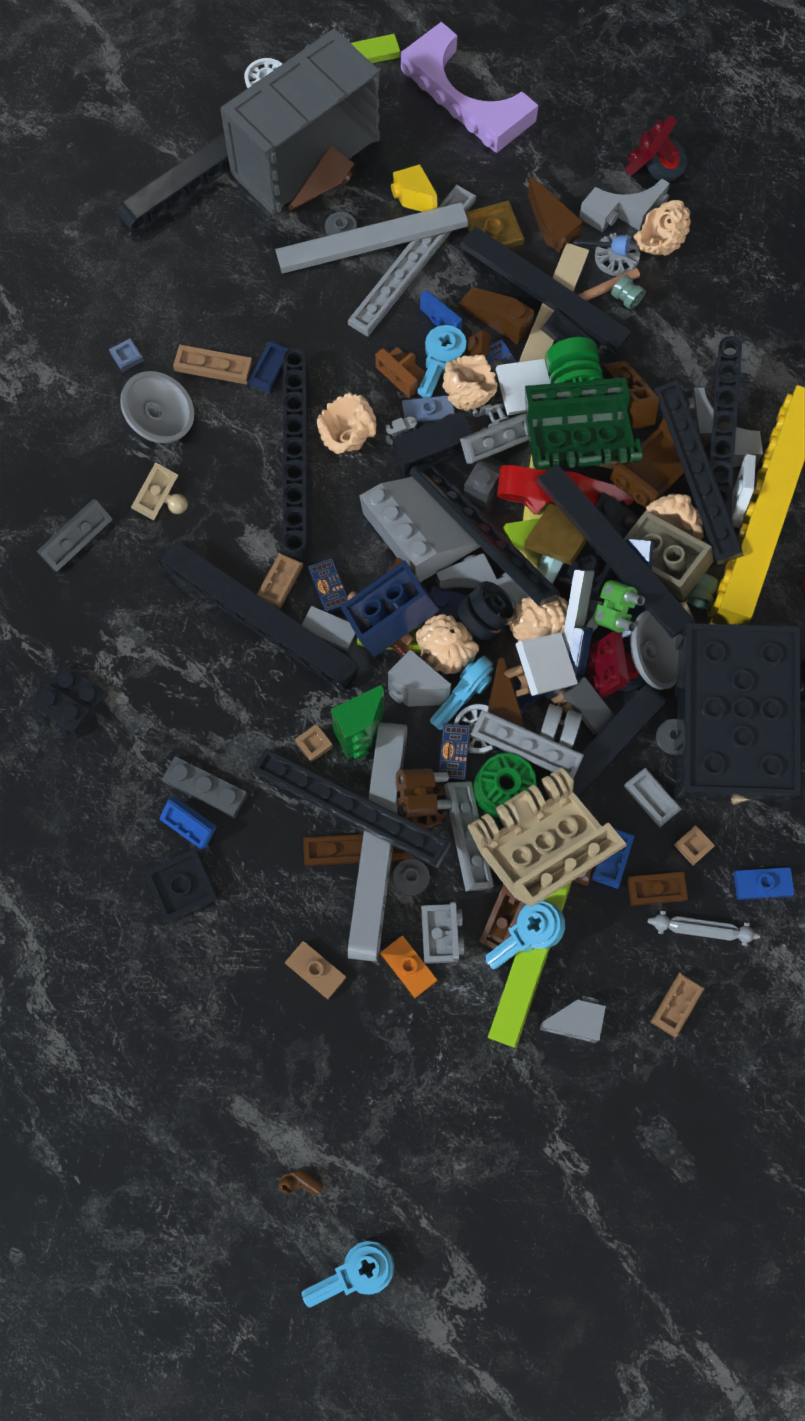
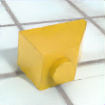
[391,164,438,212]

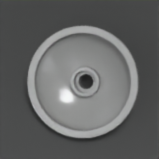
[120,371,194,443]
[630,610,679,690]

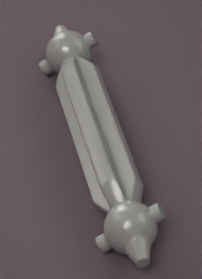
[648,911,760,946]

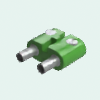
[594,580,645,632]

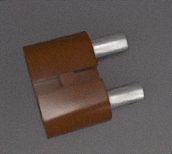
[396,768,452,818]

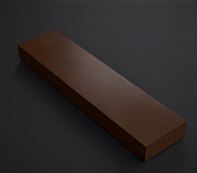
[303,834,415,866]

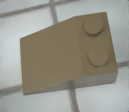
[624,511,714,601]

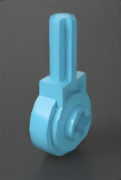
[418,325,466,398]
[430,656,494,730]
[486,901,565,969]
[302,1240,395,1307]

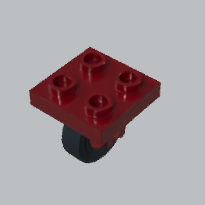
[624,115,687,182]
[586,632,646,699]

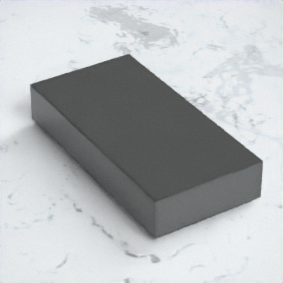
[563,677,615,736]

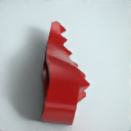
[497,465,635,515]

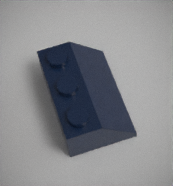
[340,560,440,657]

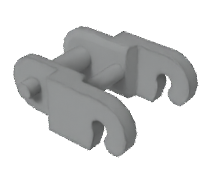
[473,403,510,430]
[385,417,417,445]

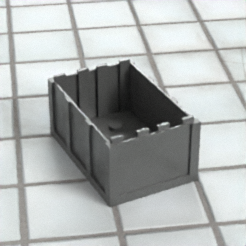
[220,28,380,215]

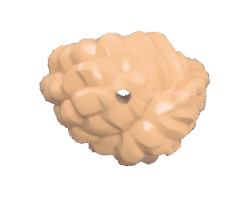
[634,200,691,256]
[442,354,498,411]
[317,392,377,454]
[646,493,704,541]
[509,596,568,642]
[416,614,479,674]

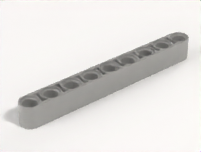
[348,722,407,962]

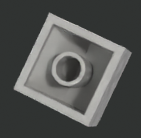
[388,650,451,707]

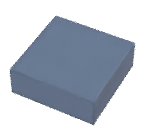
[109,338,144,372]

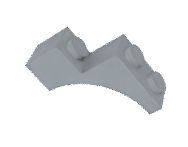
[579,179,670,233]
[687,388,763,466]
[435,553,529,605]

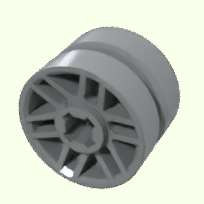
[540,704,582,749]

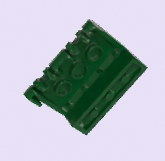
[525,378,642,470]

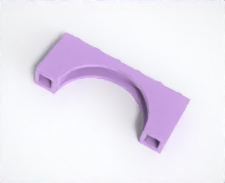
[401,22,538,153]

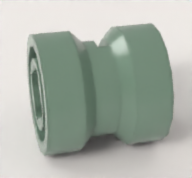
[611,275,646,310]
[686,574,719,609]

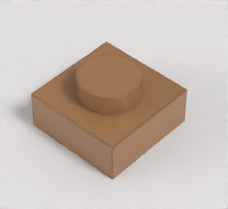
[295,724,333,763]
[674,825,715,865]

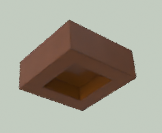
[465,330,490,357]

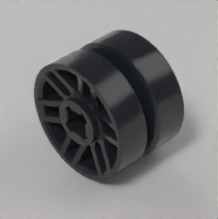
[458,581,516,640]

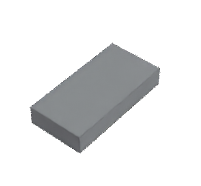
[302,606,356,652]
[624,768,681,828]

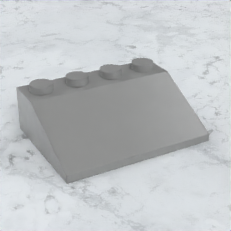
[359,477,480,582]

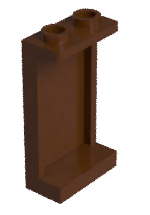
[609,418,709,508]

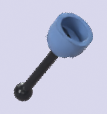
[571,235,630,256]

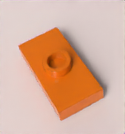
[380,935,437,998]

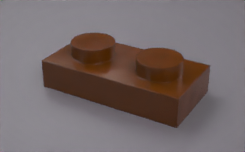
[627,872,688,906]

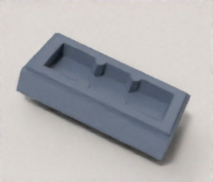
[402,396,454,426]

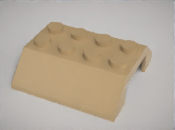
[468,768,626,907]

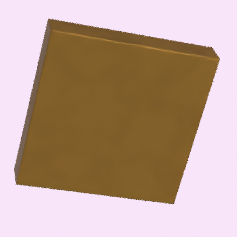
[465,200,524,248]
[524,504,587,565]

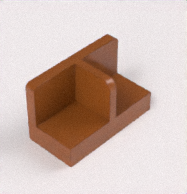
[375,348,426,398]

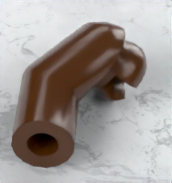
[278,1169,324,1197]

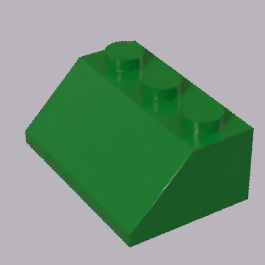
[331,685,384,761]

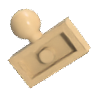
[131,462,188,520]

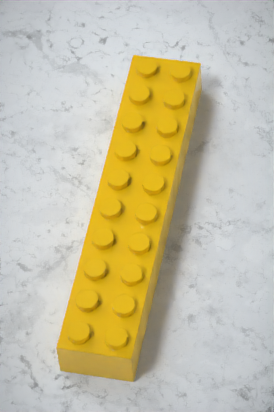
[708,385,805,625]

